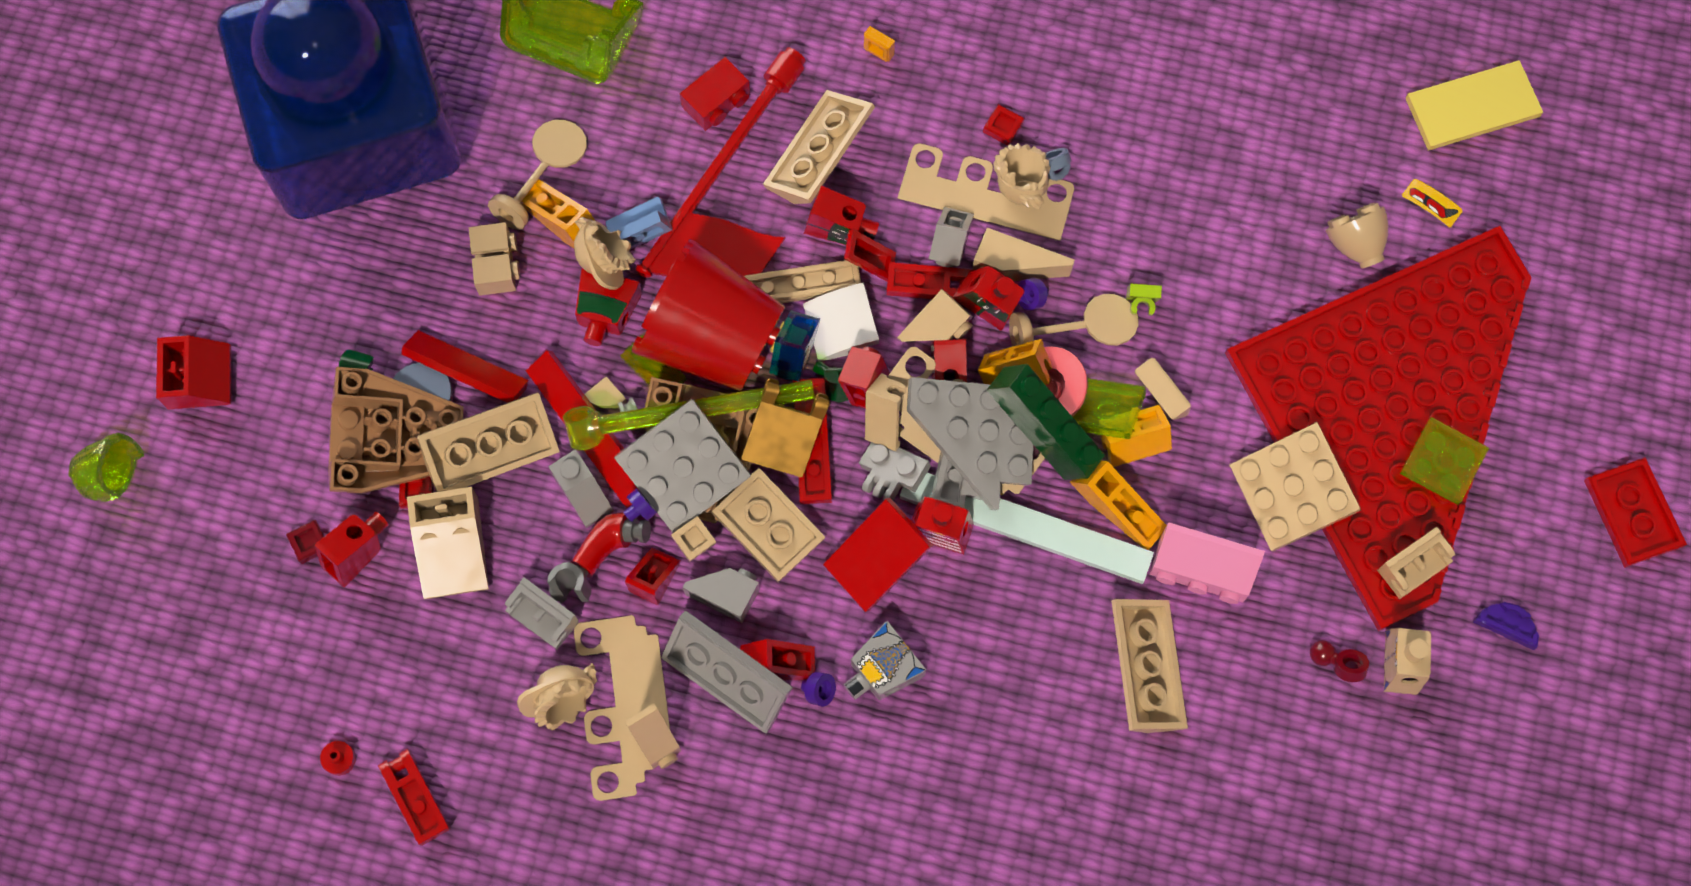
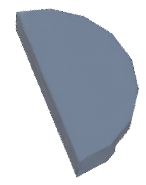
[393,362,453,402]

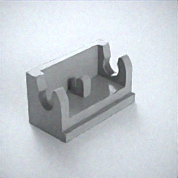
[505,577,579,650]

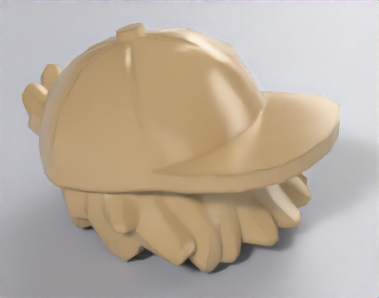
[993,143,1050,209]
[574,217,636,290]
[517,663,597,730]

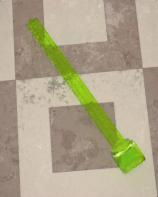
[563,380,815,450]

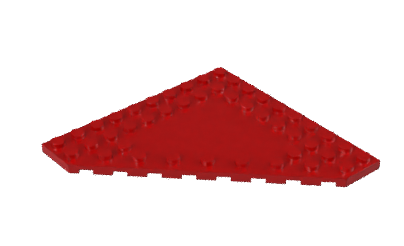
[1225,226,1532,632]

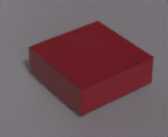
[286,520,324,564]

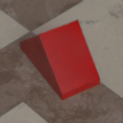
[625,547,681,605]

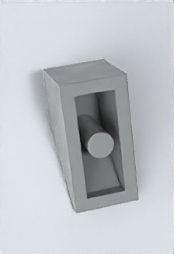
[929,207,974,267]
[548,449,613,528]
[683,568,760,623]

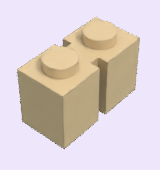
[469,222,520,296]

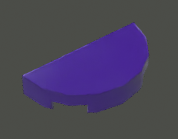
[1473,602,1539,650]

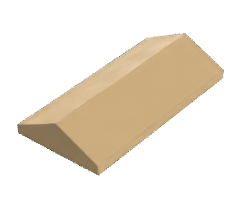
[763,90,875,204]
[417,392,560,492]
[1111,599,1188,733]

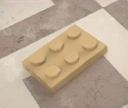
[712,468,825,583]

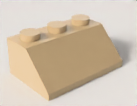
[897,289,973,342]

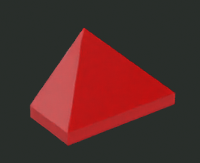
[844,229,896,282]

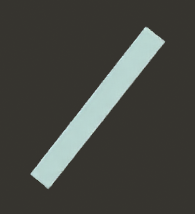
[900,473,1154,584]

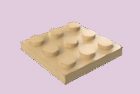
[1229,423,1361,552]

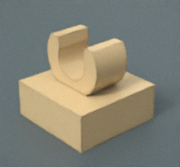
[671,516,716,562]

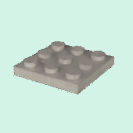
[614,398,751,533]

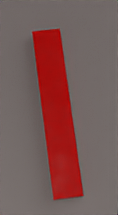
[525,350,637,509]

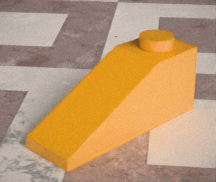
[514,179,595,248]
[1070,460,1167,550]

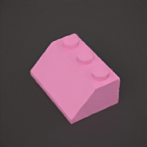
[1150,522,1265,604]

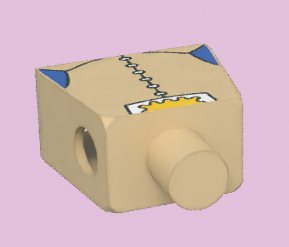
[1384,628,1431,695]

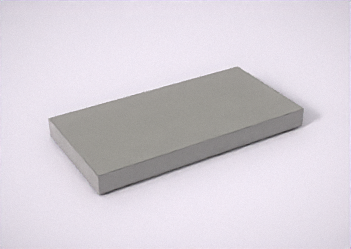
[661,611,793,734]

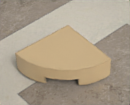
[585,377,627,409]

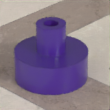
[1018,278,1049,310]
[623,488,658,522]
[801,672,836,707]

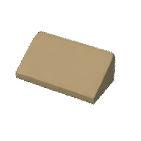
[1135,358,1191,420]

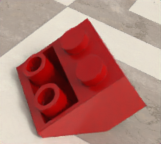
[156,335,231,410]

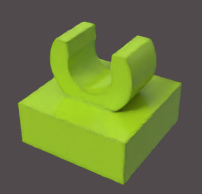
[1126,283,1162,316]

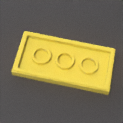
[1405,60,1543,151]

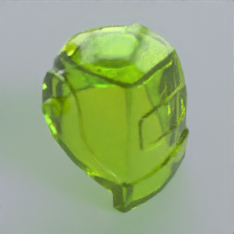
[68,432,144,502]

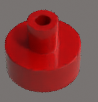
[320,741,356,776]

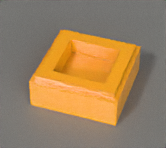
[864,26,895,63]

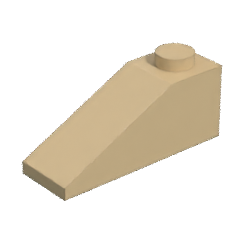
[972,228,1075,281]
[624,703,681,769]

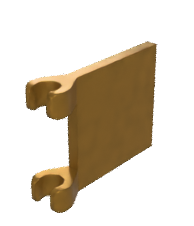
[741,378,829,477]

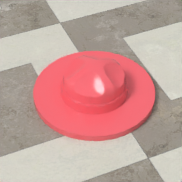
[1044,346,1088,417]

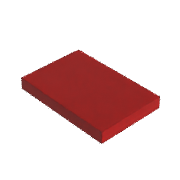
[1584,457,1687,568]
[823,498,933,612]

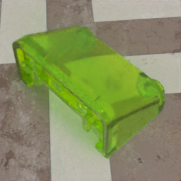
[500,0,644,84]

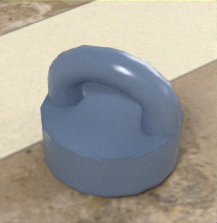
[1046,148,1072,181]

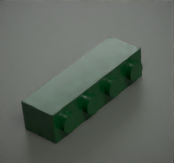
[987,364,1105,480]

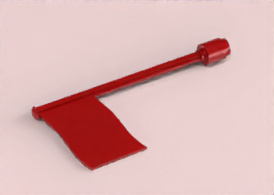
[636,47,806,278]

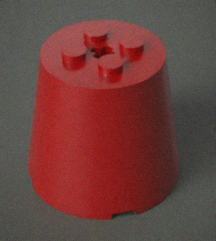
[631,239,785,391]

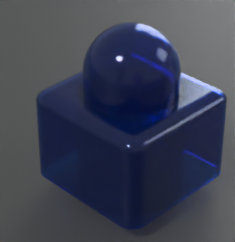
[217,0,462,219]

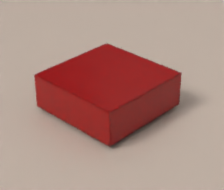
[983,104,1025,146]
[399,476,433,509]

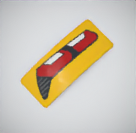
[1402,179,1462,228]

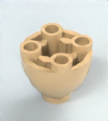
[1325,203,1389,269]

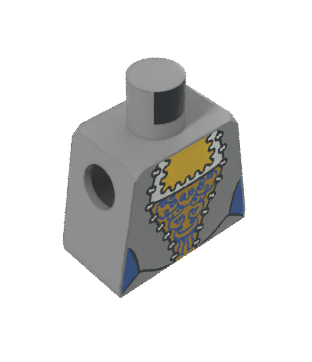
[843,621,926,700]

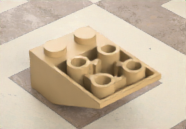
[407,487,489,600]

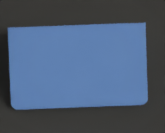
[606,197,672,250]

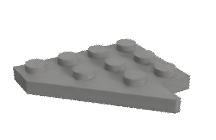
[907,377,1033,510]

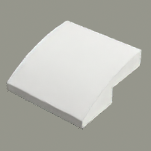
[803,283,879,362]

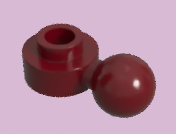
[1309,640,1369,682]

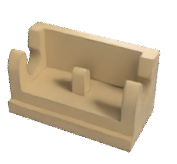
[865,373,906,451]
[1377,527,1455,599]

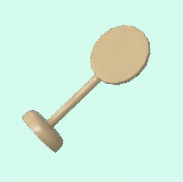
[488,120,587,230]
[1009,294,1139,347]

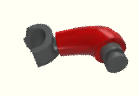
[547,513,651,604]

